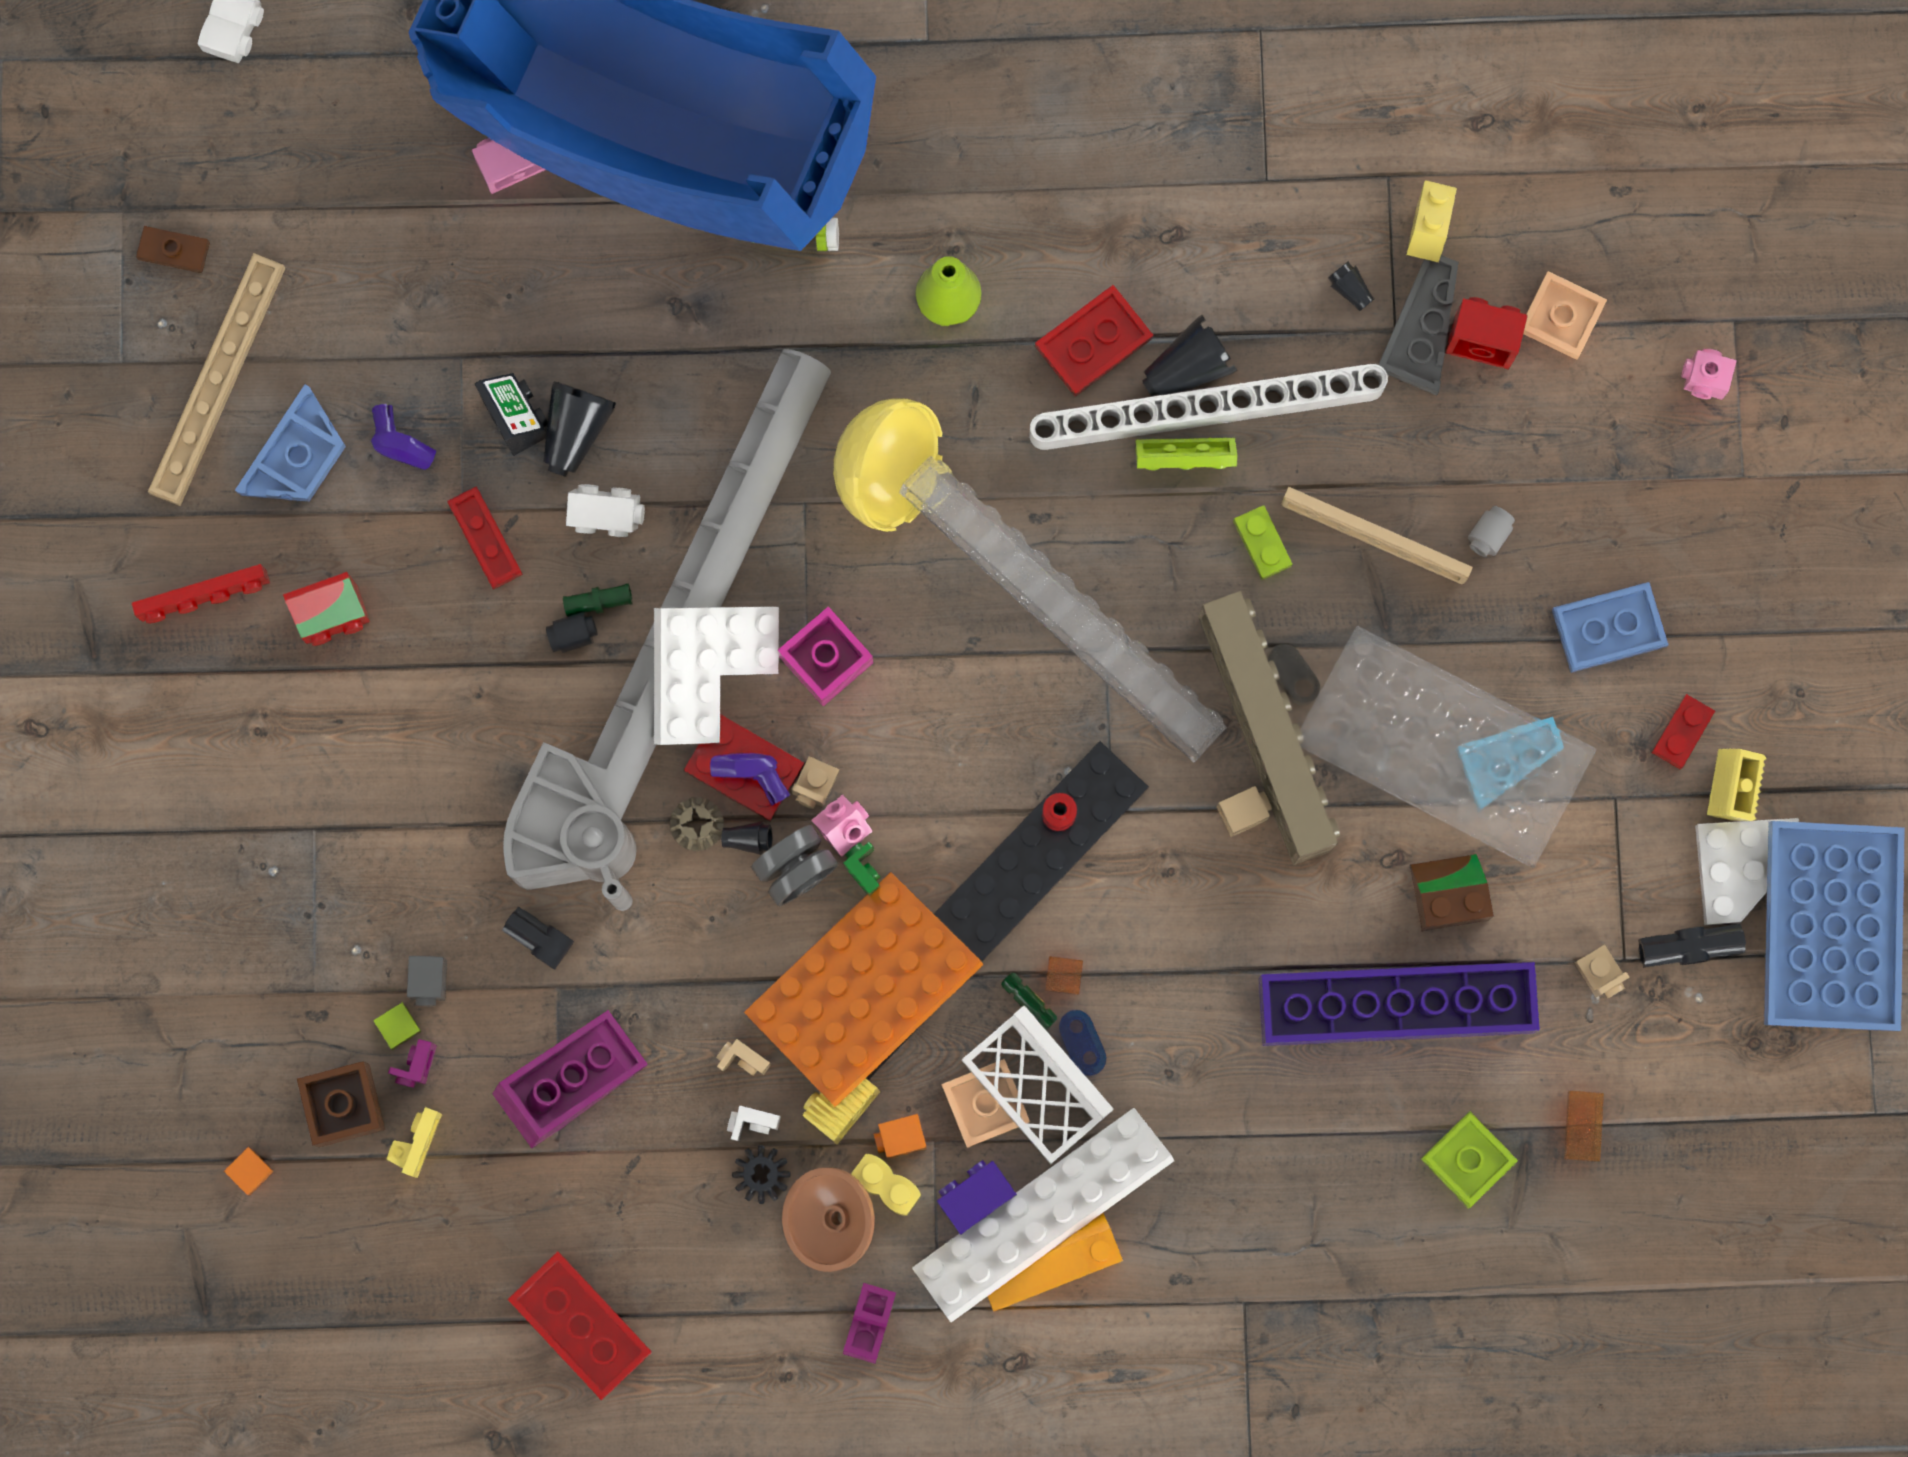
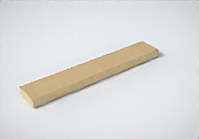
[1281,487,1473,585]

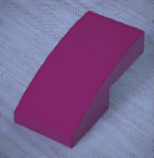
[843,1283,896,1364]

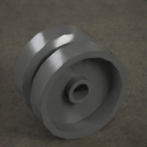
[751,825,839,907]

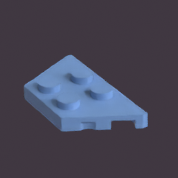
[235,384,346,502]

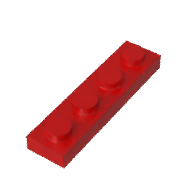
[131,564,270,623]

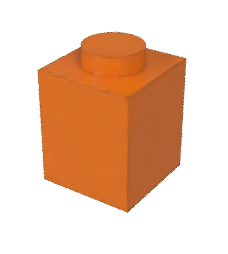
[874,1114,927,1159]

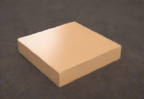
[1524,271,1607,360]
[941,1059,1030,1148]

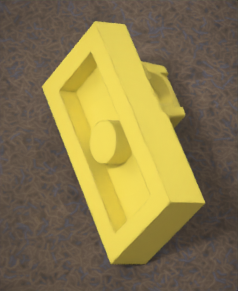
[387,1107,442,1178]

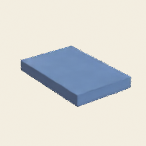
[1552,582,1668,673]

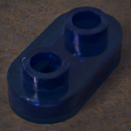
[1059,1010,1107,1076]

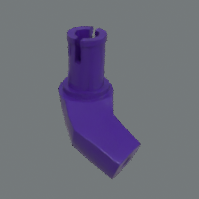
[371,404,436,470]
[710,753,790,806]

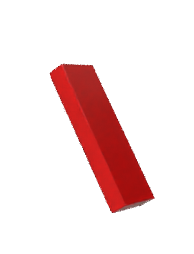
[447,486,523,590]

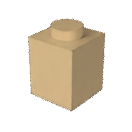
[1216,786,1272,837]

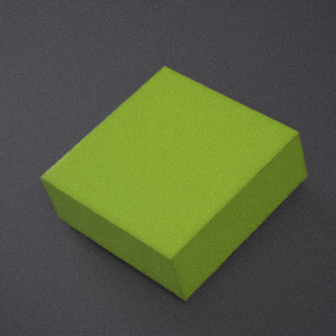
[373,1002,422,1050]

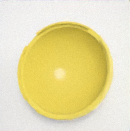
[833,398,943,532]

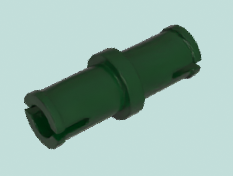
[563,583,633,617]

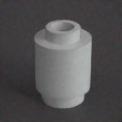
[1468,506,1515,557]

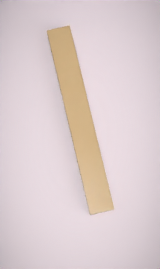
[148,253,285,506]

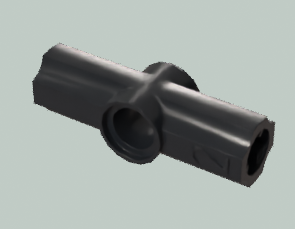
[1638,924,1746,968]

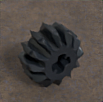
[732,1145,791,1204]

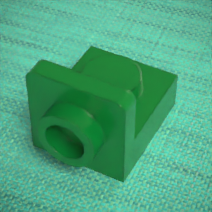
[843,842,881,896]

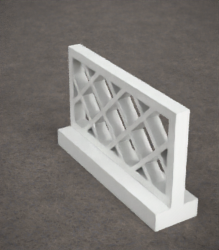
[961,1006,1114,1164]

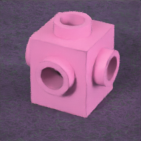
[1681,349,1737,400]
[811,795,872,857]

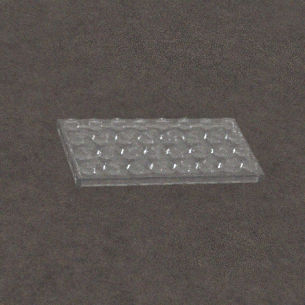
[1300,626,1597,868]

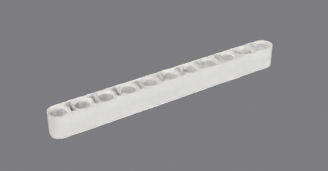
[1029,364,1388,450]

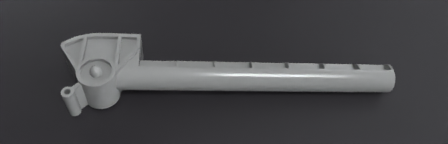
[503,349,831,911]

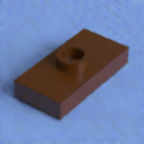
[136,226,210,273]

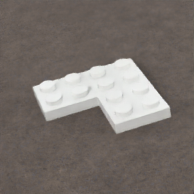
[654,606,779,745]

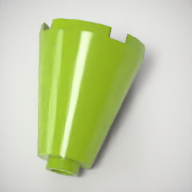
[916,256,981,326]

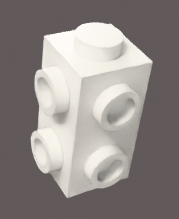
[566,484,645,537]

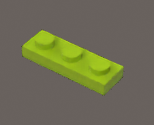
[1135,438,1237,470]

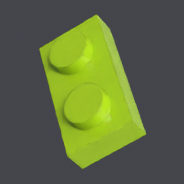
[1233,505,1293,580]

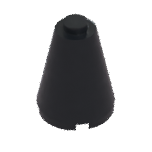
[1142,314,1238,397]
[543,381,616,477]

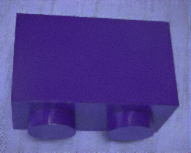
[937,1160,1017,1235]

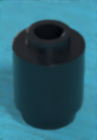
[546,612,598,653]

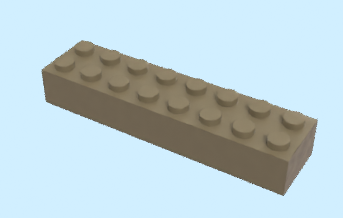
[1198,591,1340,866]

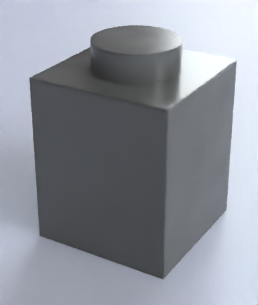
[407,956,447,1006]

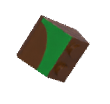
[1410,854,1494,931]

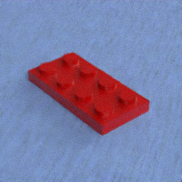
[507,1251,652,1401]

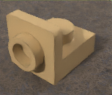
[792,756,840,809]
[1574,945,1630,998]
[716,1039,772,1076]

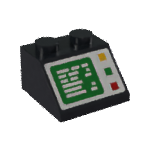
[474,373,548,456]

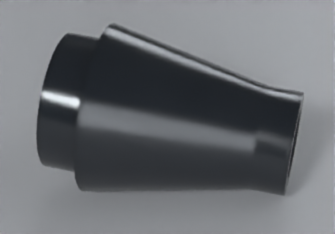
[1328,261,1375,311]
[721,821,773,855]

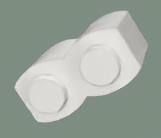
[198,0,264,63]

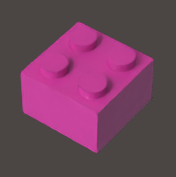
[778,606,873,706]

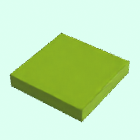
[1421,1111,1518,1209]

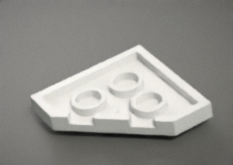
[1695,818,1799,926]

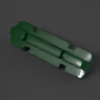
[1001,972,1057,1030]

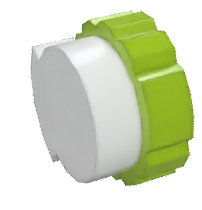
[816,218,839,251]

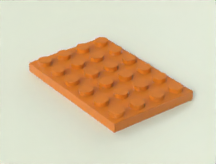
[744,872,983,1107]

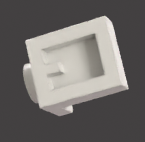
[727,1106,781,1141]

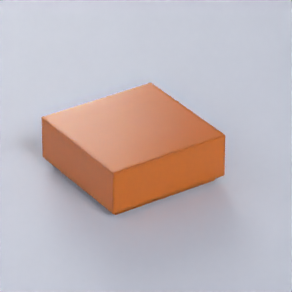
[224,1147,274,1196]

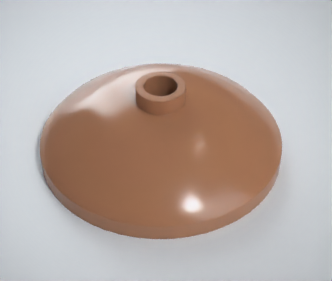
[782,1168,875,1272]

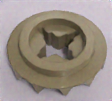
[670,797,724,851]

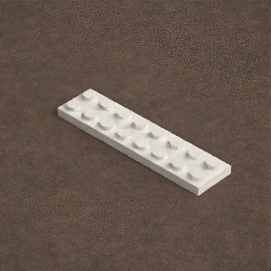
[912,1108,1174,1322]

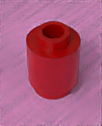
[1042,793,1077,831]

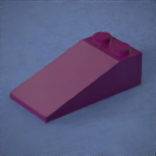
[492,1010,648,1149]

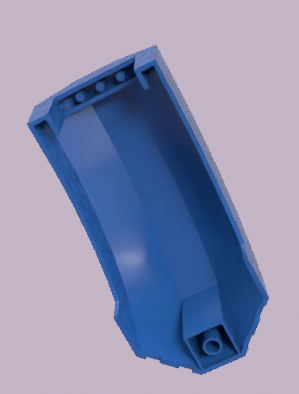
[408,0,876,251]

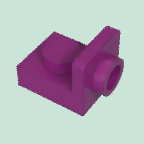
[388,1039,437,1088]

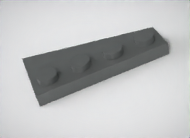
[1379,255,1459,395]

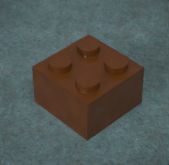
[297,1061,385,1148]

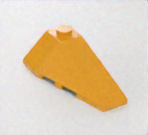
[988,1213,1123,1312]

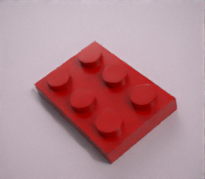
[1035,285,1154,397]
[683,714,805,822]

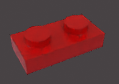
[1651,694,1716,769]

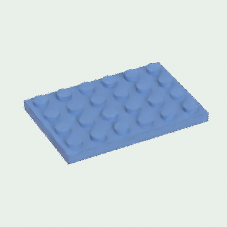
[1764,821,1905,1031]

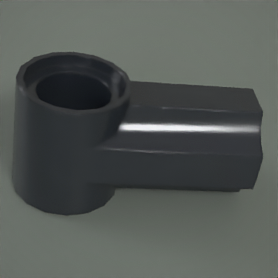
[502,907,574,970]

